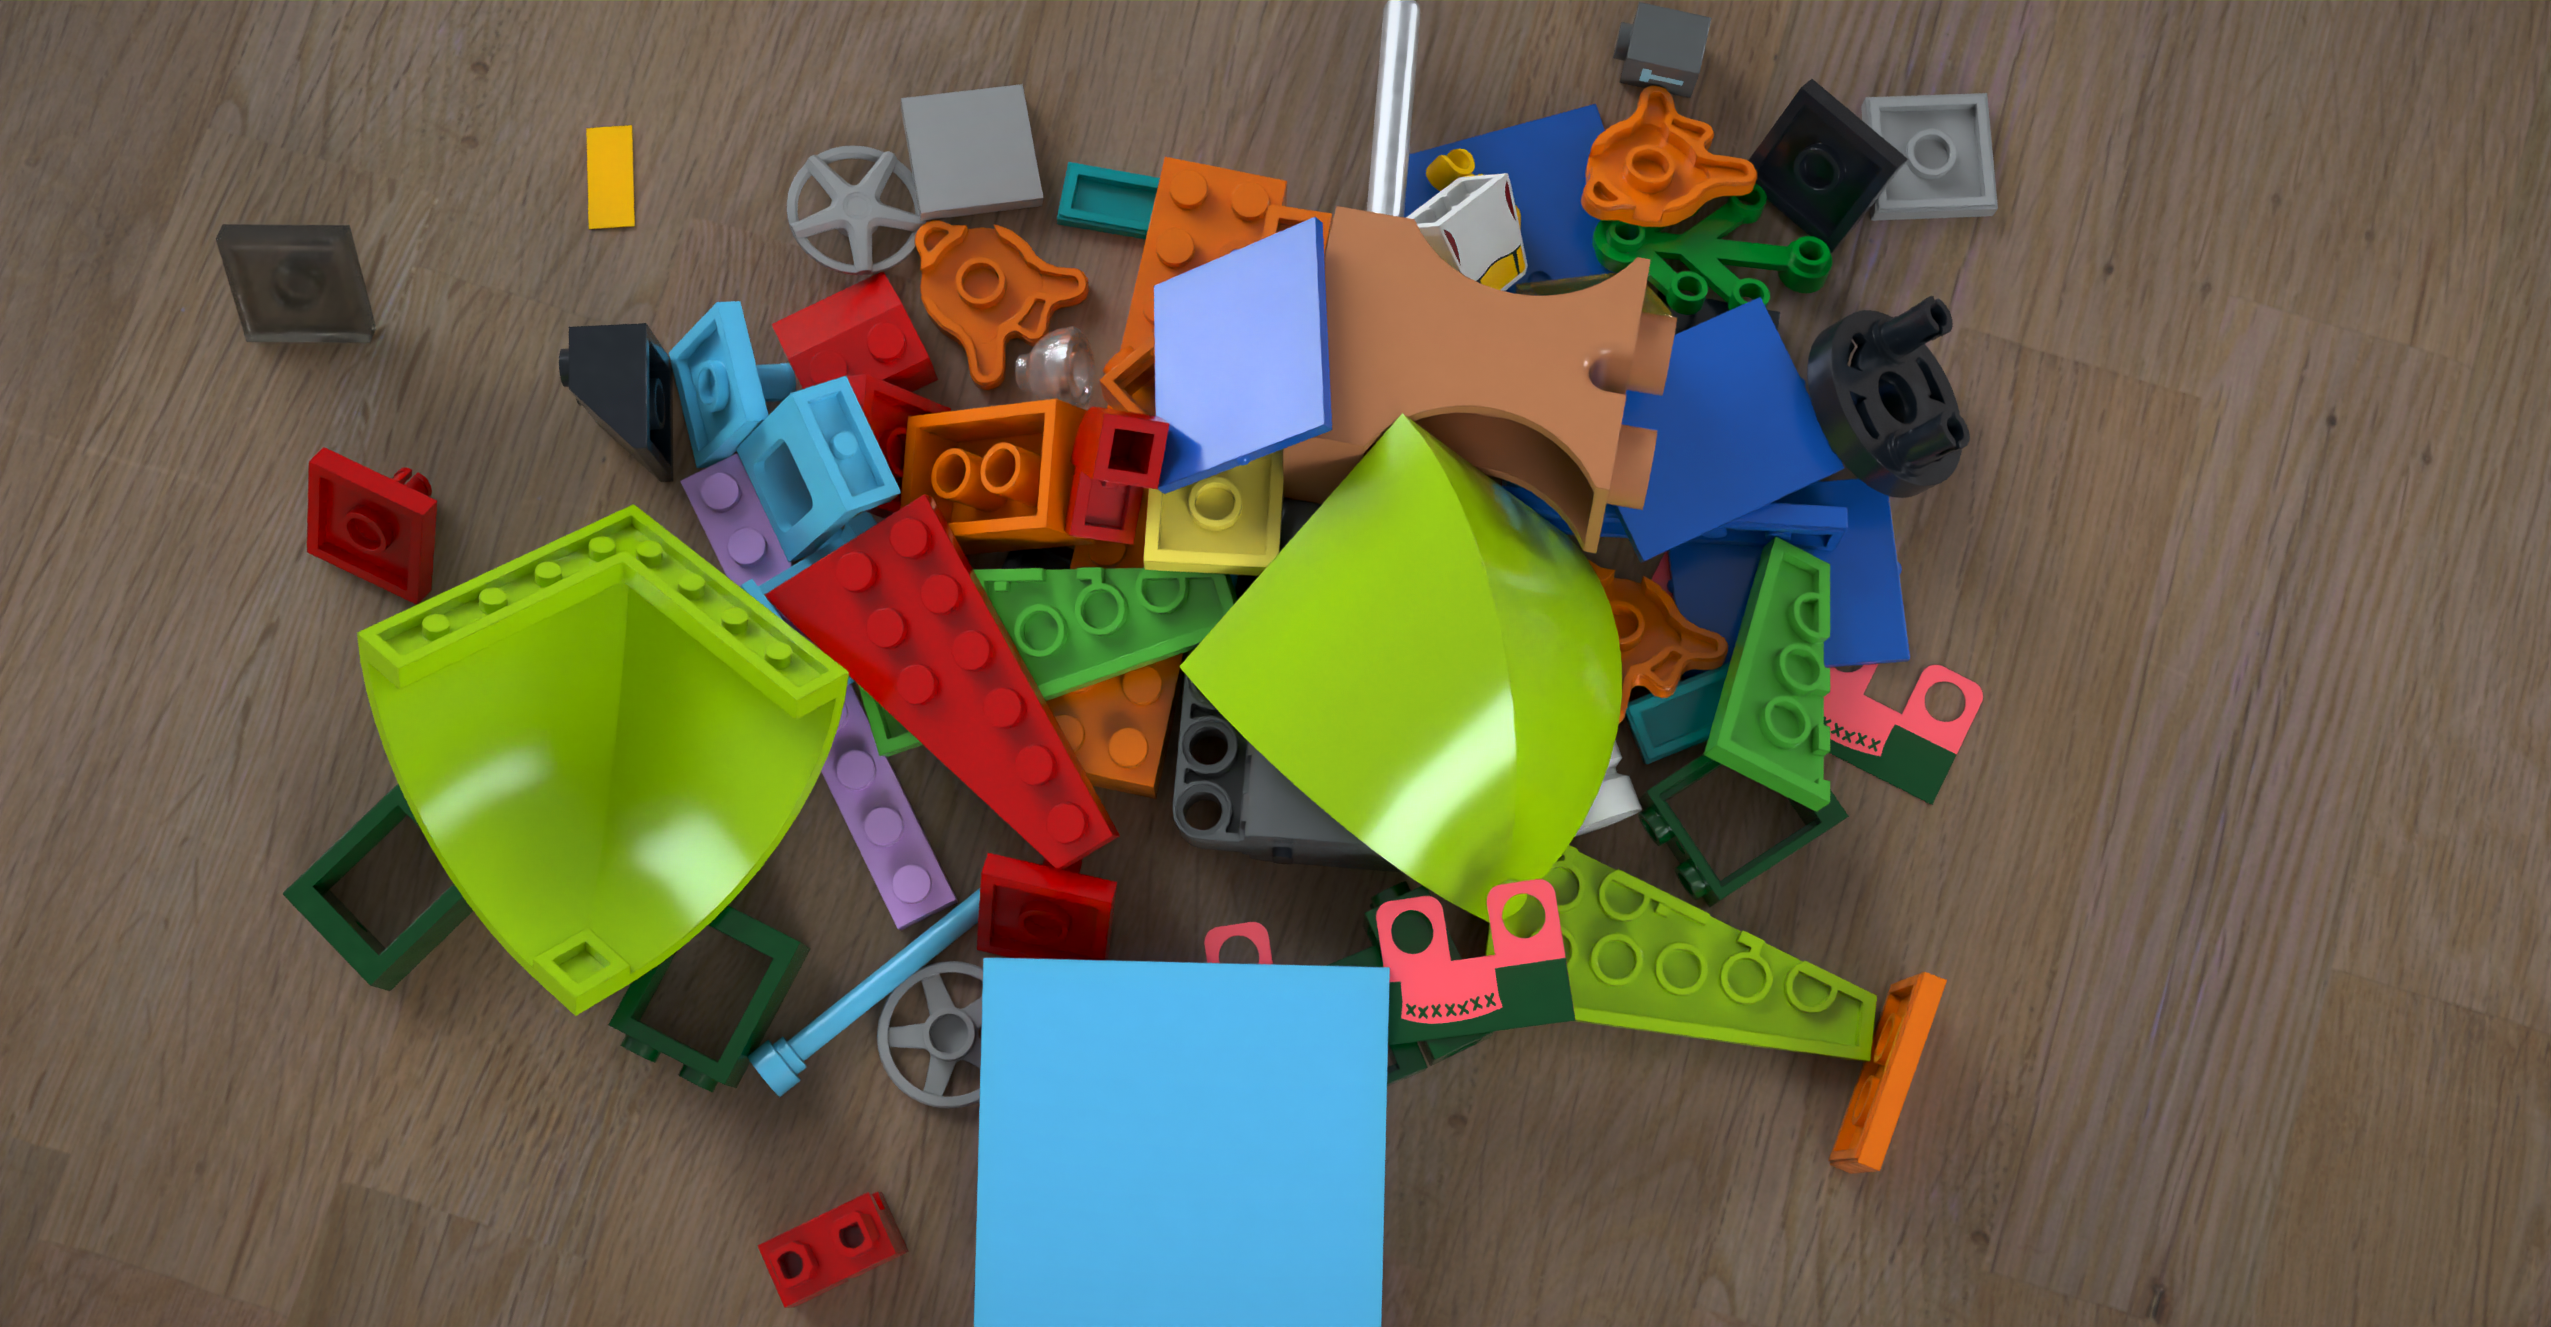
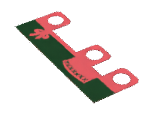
[1651,551,1983,805]
[1204,879,1576,1045]

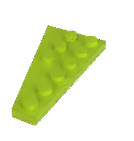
[1484,845,1877,1062]

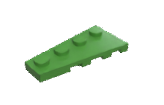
[1704,536,1830,812]

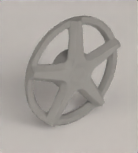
[787,146,926,275]
[877,961,983,1109]

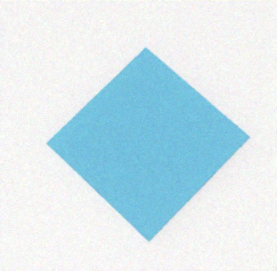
[974,957,1390,1327]

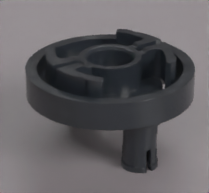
[1807,296,1970,498]

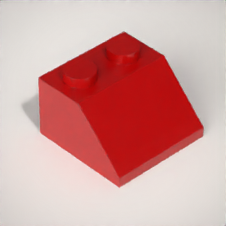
[771,271,938,392]

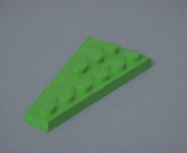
[858,567,1238,757]

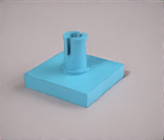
[669,301,796,468]

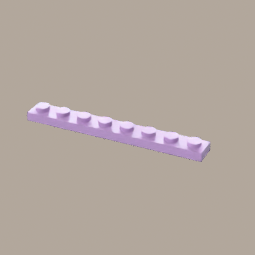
[680,454,958,931]

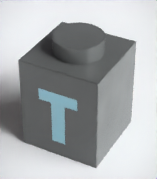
[1613,2,1712,98]

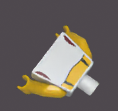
[1406,148,1528,291]

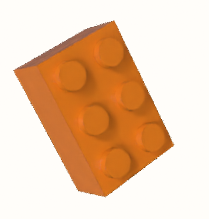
[900,398,1096,555]

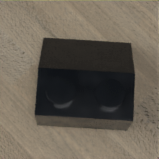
[559,323,673,482]

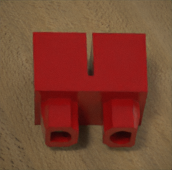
[757,1192,909,1308]

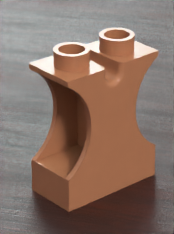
[1283,206,1677,553]

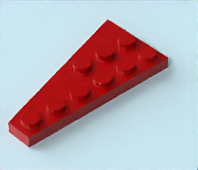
[764,494,1120,869]

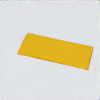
[586,125,635,229]

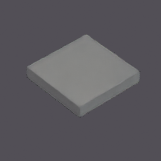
[901,84,1043,221]
[1861,93,1998,221]

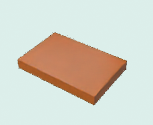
[1828,972,1947,1174]

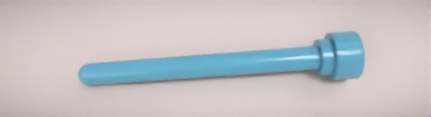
[747,888,980,1097]

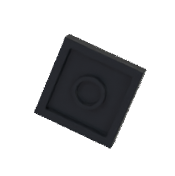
[1748,79,1908,254]

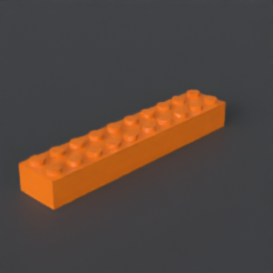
[1046,157,1287,799]

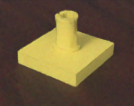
[1143,449,1284,576]

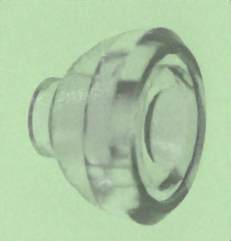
[1015,326,1096,409]

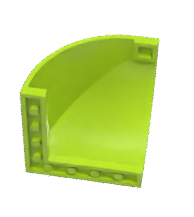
[1179,413,1622,923]
[357,504,849,1016]

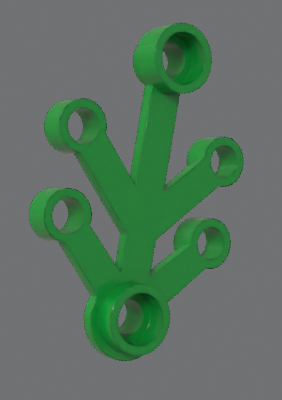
[1592,184,1833,315]

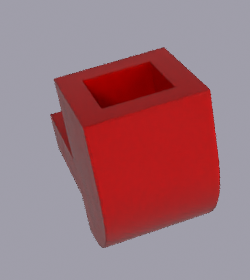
[1064,406,1170,545]

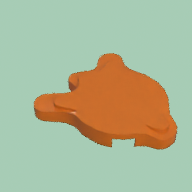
[1581,85,1757,227]
[915,220,1089,390]
[1587,559,1729,723]

